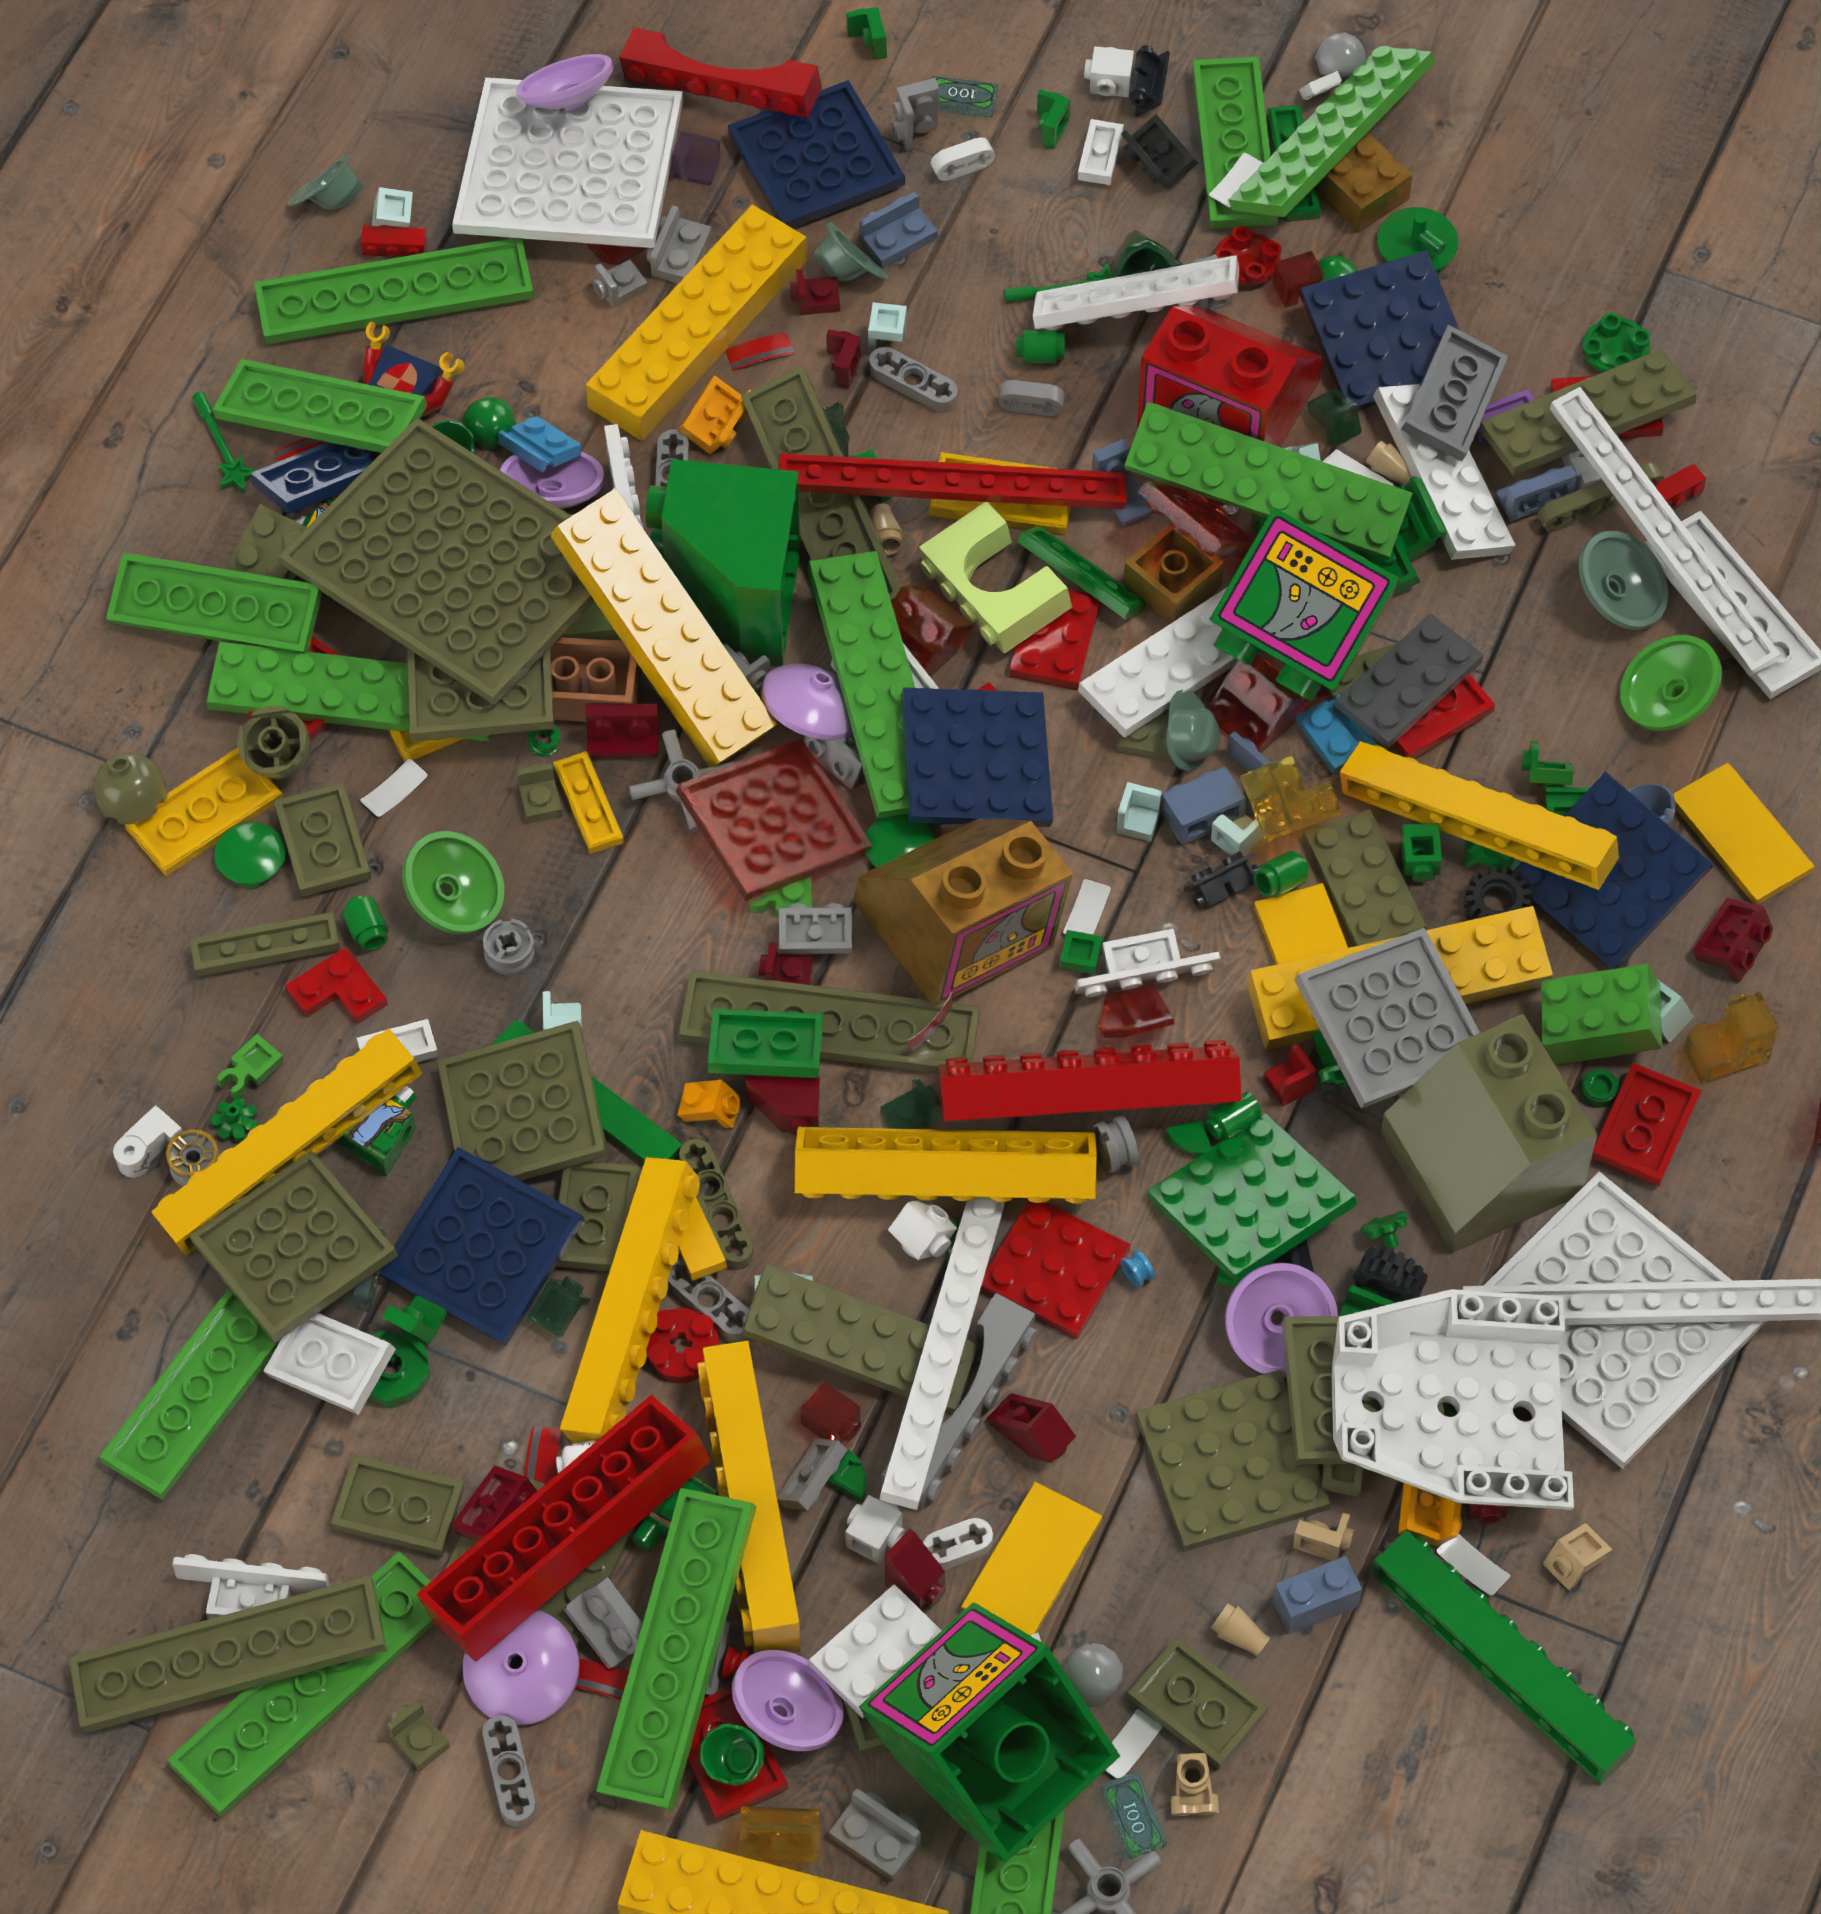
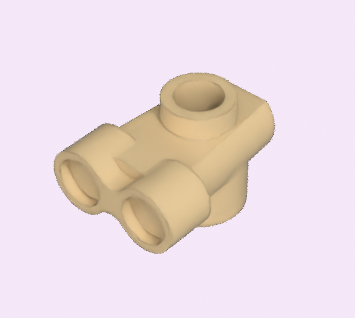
[1170,1753,1219,1817]

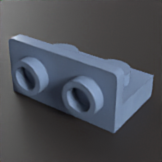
[859,192,938,268]
[1496,465,1577,522]

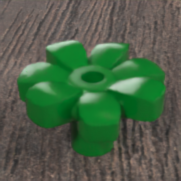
[211,1098,258,1142]
[1361,1211,1408,1249]

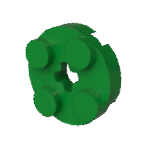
[368,1330,430,1408]

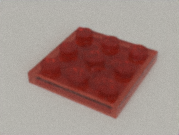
[1138,481,1255,559]

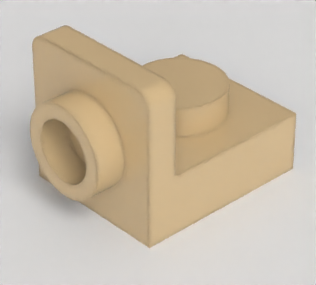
[1292,1513,1354,1561]
[1543,1523,1613,1590]

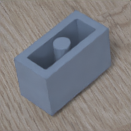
[1161,766,1246,845]
[1272,1556,1362,1635]

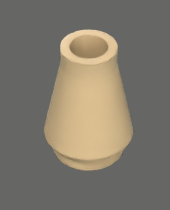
[1365,441,1412,486]
[871,503,905,556]
[1210,1603,1270,1657]

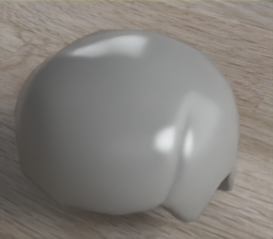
[1314,32,1366,82]
[1063,1643,1123,1706]

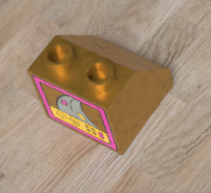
[853,819,1073,1007]

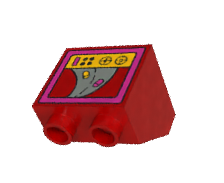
[1137,305,1323,447]

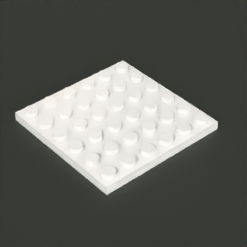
[452,77,683,248]
[1483,1172,1767,1469]

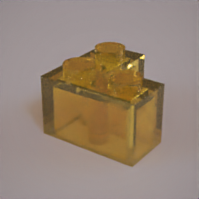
[1240,756,1343,844]
[1683,992,1779,1085]

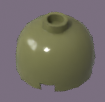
[237,706,311,780]
[93,752,167,824]

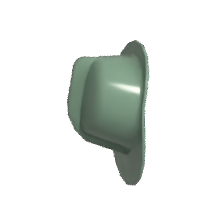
[287,152,363,210]
[813,222,888,281]
[1166,689,1220,771]

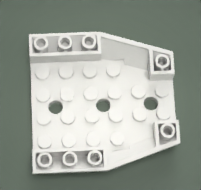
[1331,1289,1574,1510]

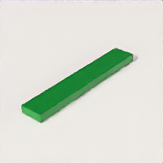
[492,1019,683,1164]

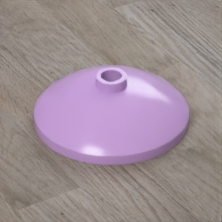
[516,54,614,111]
[500,452,604,509]
[761,663,853,740]
[1225,1263,1338,1377]
[463,1610,580,1726]
[732,1650,843,1751]

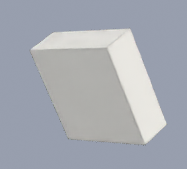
[1298,71,1342,100]

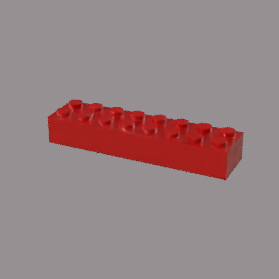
[938,1040,1242,1121]
[416,1395,711,1662]

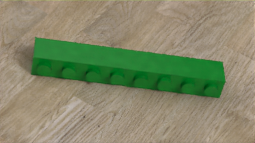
[1372,1530,1637,1785]

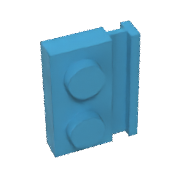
[498,416,581,472]
[1296,694,1377,775]

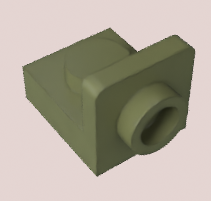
[517,763,562,824]
[387,1701,450,1771]

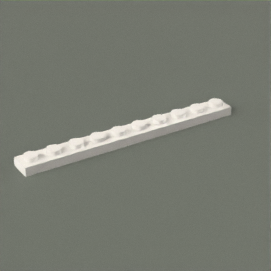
[1550,387,1781,677]
[879,1197,1005,1510]
[1462,1279,1821,1325]

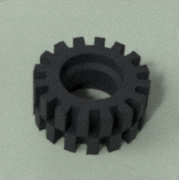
[1463,866,1531,920]
[1353,1246,1427,1301]

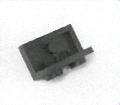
[1121,114,1198,190]

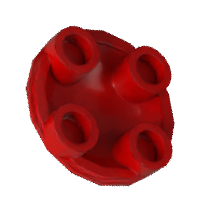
[1214,226,1281,284]

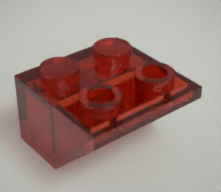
[892,584,973,677]
[1206,655,1309,753]

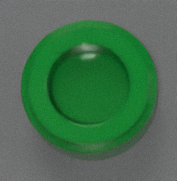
[1581,1069,1619,1108]

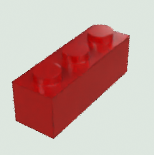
[360,225,427,257]
[1654,463,1706,508]

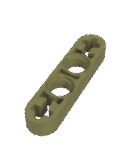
[1537,463,1665,532]
[679,1139,754,1270]

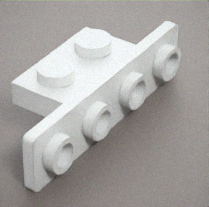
[1074,929,1221,997]
[172,1554,330,1619]

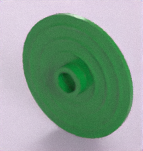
[1377,207,1458,272]

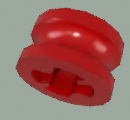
[721,1646,750,1681]

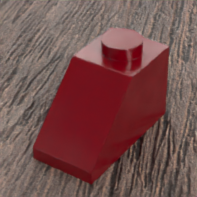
[746,1075,820,1135]
[986,1393,1076,1463]
[884,1529,946,1611]

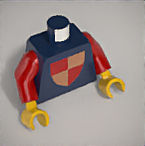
[362,322,465,417]

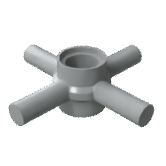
[629,730,736,832]
[1060,1838,1162,1914]

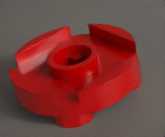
[646,1308,719,1383]

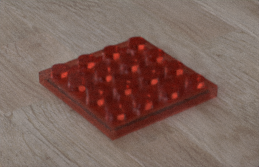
[676,739,872,901]

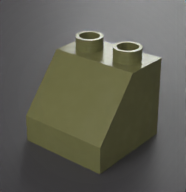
[1381,1014,1597,1254]

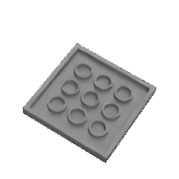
[1295,928,1480,1108]

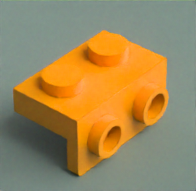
[677,375,751,455]
[1398,1483,1462,1547]

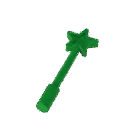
[1003,264,1119,303]
[192,391,256,493]

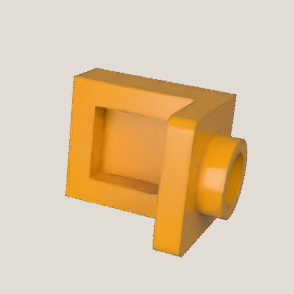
[677,1079,740,1129]

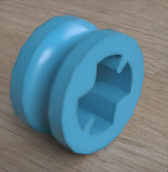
[1120,1250,1155,1288]

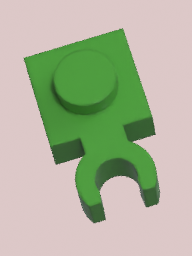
[750,877,812,917]
[217,1034,284,1099]

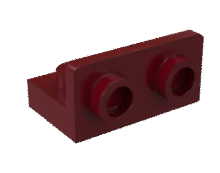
[585,704,659,757]
[1693,898,1773,982]
[451,1465,537,1542]

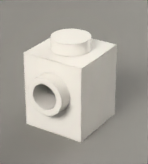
[1084,46,1134,98]
[888,1200,957,1260]
[845,1495,905,1565]

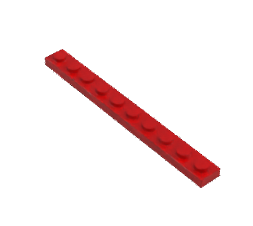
[778,453,1127,510]

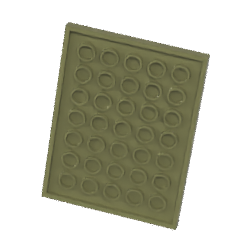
[279,418,594,705]

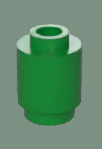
[1016,329,1065,364]
[1254,851,1309,897]
[342,895,388,951]
[1205,1091,1262,1141]

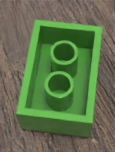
[1541,964,1662,1065]

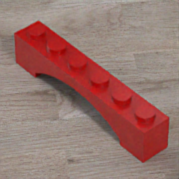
[619,28,822,118]

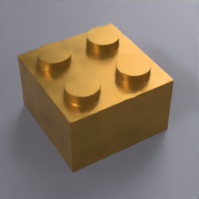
[1316,132,1413,233]
[1123,520,1224,624]

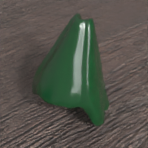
[1117,230,1185,277]

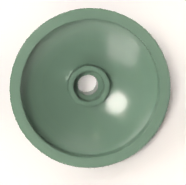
[1579,531,1668,630]

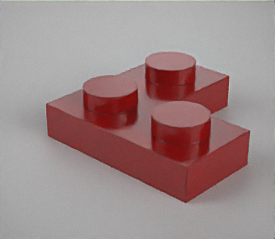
[285,947,388,1024]

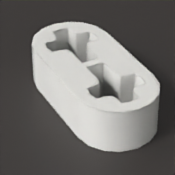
[931,137,996,181]
[923,1518,993,1570]

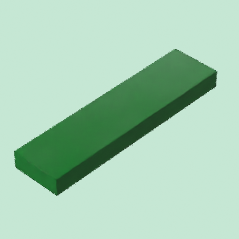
[1267,105,1321,222]
[1017,526,1146,619]

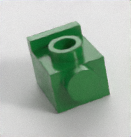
[1400,823,1442,882]

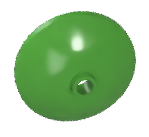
[1620,635,1722,731]
[402,831,504,934]

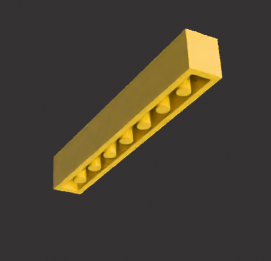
[1340,741,1619,890]
[151,1028,423,1256]
[560,1157,700,1444]

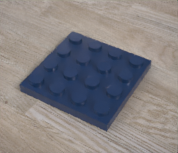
[728,80,905,228]
[1299,250,1460,414]
[901,687,1053,827]
[1509,771,1714,969]
[378,1147,585,1346]

